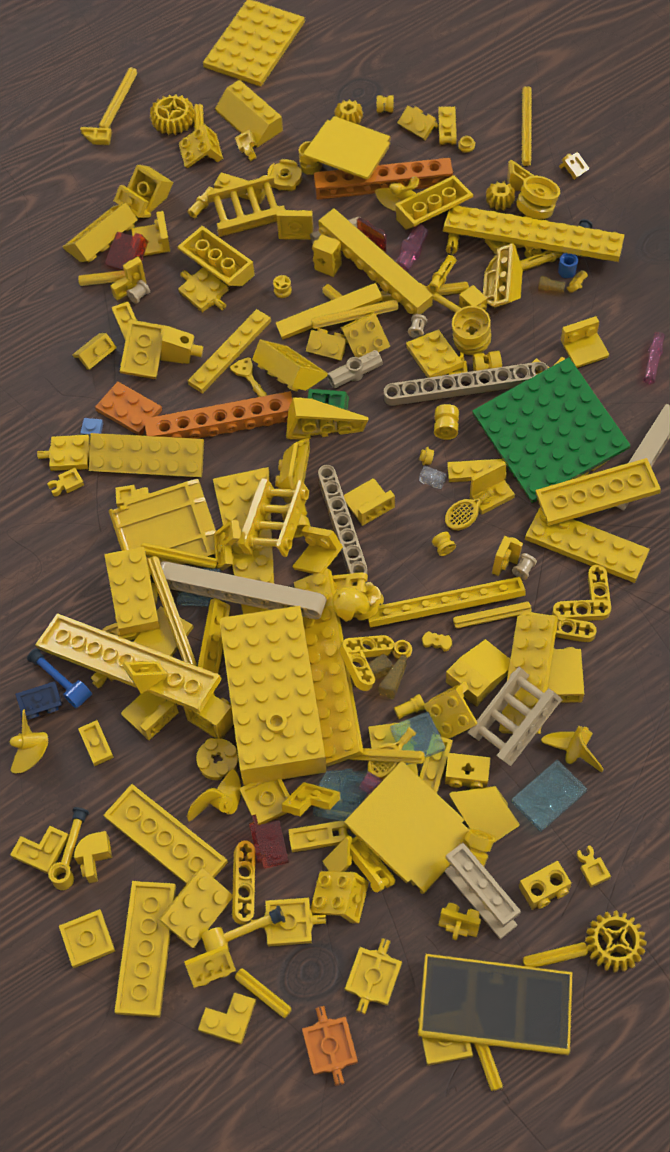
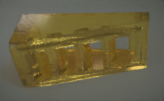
[351,654,393,687]
[378,654,407,699]

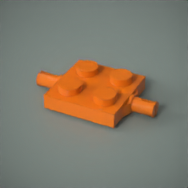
[302,1006,358,1086]

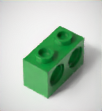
[308,389,349,410]

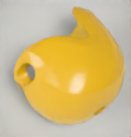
[333,587,370,621]

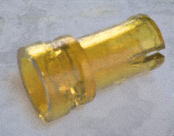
[538,275,565,293]

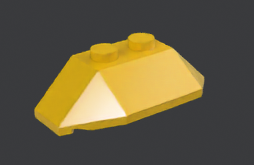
[483,243,523,307]
[275,438,310,504]

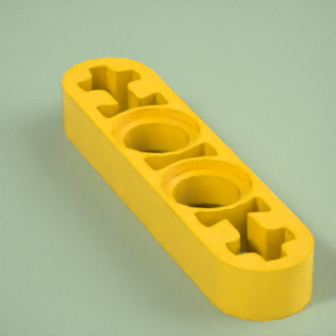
[519,612,597,642]
[232,841,255,925]

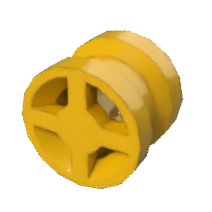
[273,275,292,298]
[432,532,456,556]

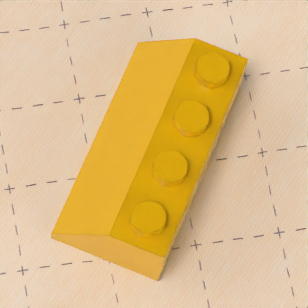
[215,80,283,148]
[395,176,473,229]
[63,202,138,262]
[177,226,255,286]
[252,339,328,391]

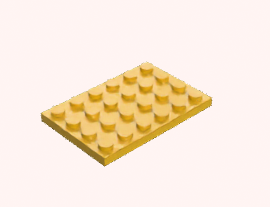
[203,0,305,87]

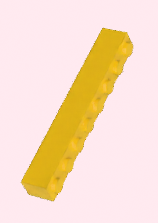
[318,209,433,315]

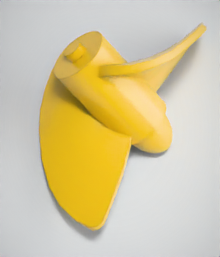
[375,176,419,211]
[9,709,48,773]
[541,726,603,772]
[187,769,241,822]

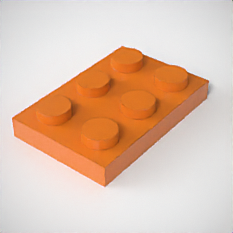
[95,381,162,436]

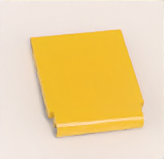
[303,116,391,179]
[108,479,216,576]
[344,761,469,894]

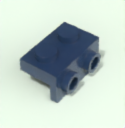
[15,681,63,720]

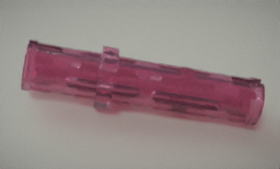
[643,332,665,384]

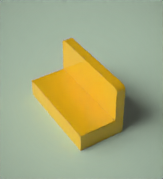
[114,185,151,218]
[72,333,117,369]

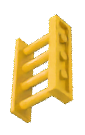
[207,175,285,237]
[238,479,309,557]

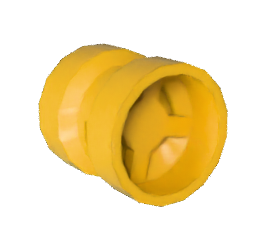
[377,96,394,113]

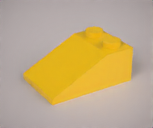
[446,639,510,707]

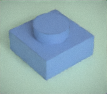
[80,418,103,438]

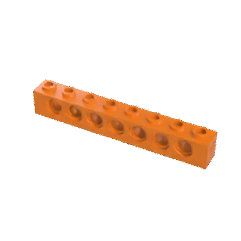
[314,158,453,200]
[144,391,293,439]

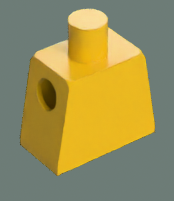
[161,326,204,364]

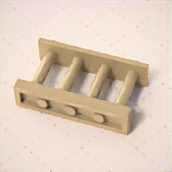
[468,667,562,766]
[444,843,521,939]

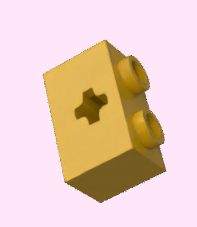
[312,234,341,277]
[445,753,490,789]

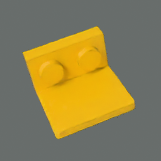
[179,124,223,168]
[131,211,171,257]
[340,312,390,358]
[561,316,609,368]
[470,461,515,515]
[343,479,395,526]
[293,526,343,574]
[423,681,477,739]
[121,691,179,740]
[310,871,369,924]

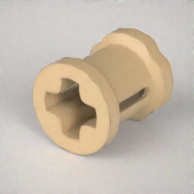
[126,280,150,304]
[408,314,427,338]
[512,553,537,580]

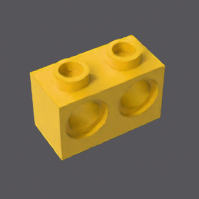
[519,861,572,910]

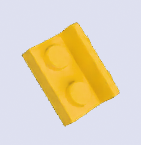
[492,536,523,576]
[184,945,236,988]

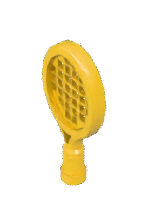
[445,487,495,531]
[368,727,417,779]

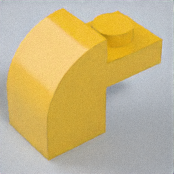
[74,831,112,883]

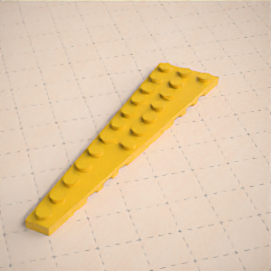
[213,467,274,614]

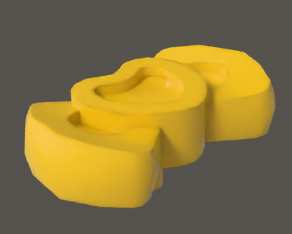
[567,270,588,293]
[422,632,452,652]

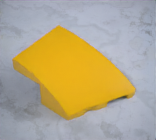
[449,786,520,842]

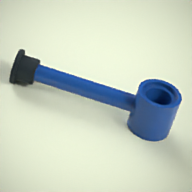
[558,219,593,278]
[27,648,92,709]

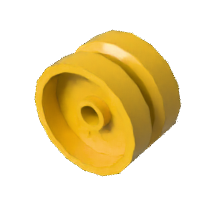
[516,176,560,219]

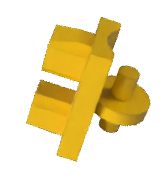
[438,903,481,941]

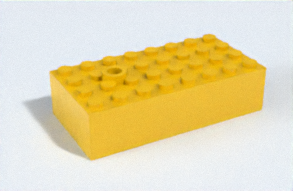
[219,606,327,785]

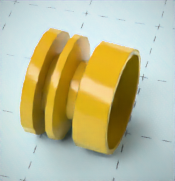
[452,306,491,355]

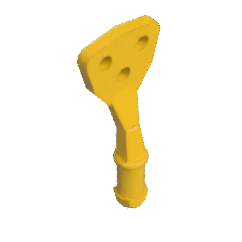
[230,357,267,397]

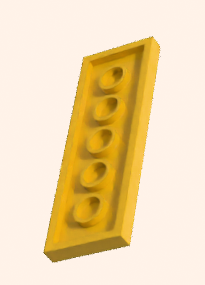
[89,433,204,477]
[536,458,661,526]
[525,506,650,583]
[499,615,558,734]
[103,784,228,884]
[115,881,176,1017]

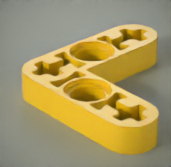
[552,564,611,621]
[339,635,395,691]

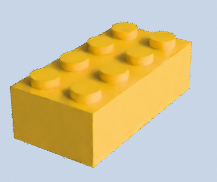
[104,547,160,636]

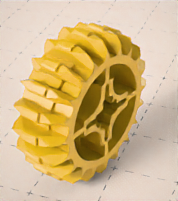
[150,94,195,135]
[585,911,646,972]

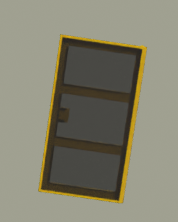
[418,954,572,1055]

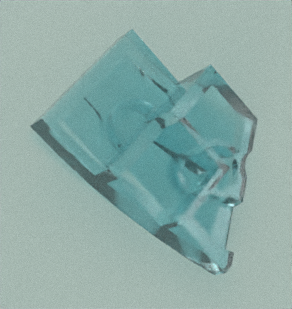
[313,767,372,821]

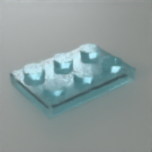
[511,759,587,832]

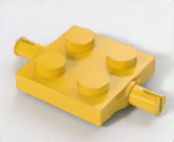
[178,267,228,313]
[37,435,90,471]
[251,898,326,946]
[345,939,402,1014]

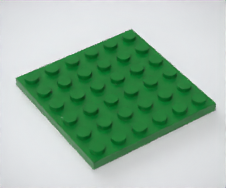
[472,357,631,503]

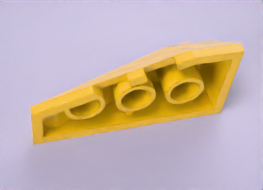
[286,398,368,440]

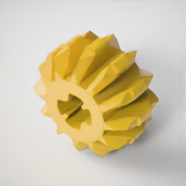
[334,99,363,124]
[486,181,515,211]

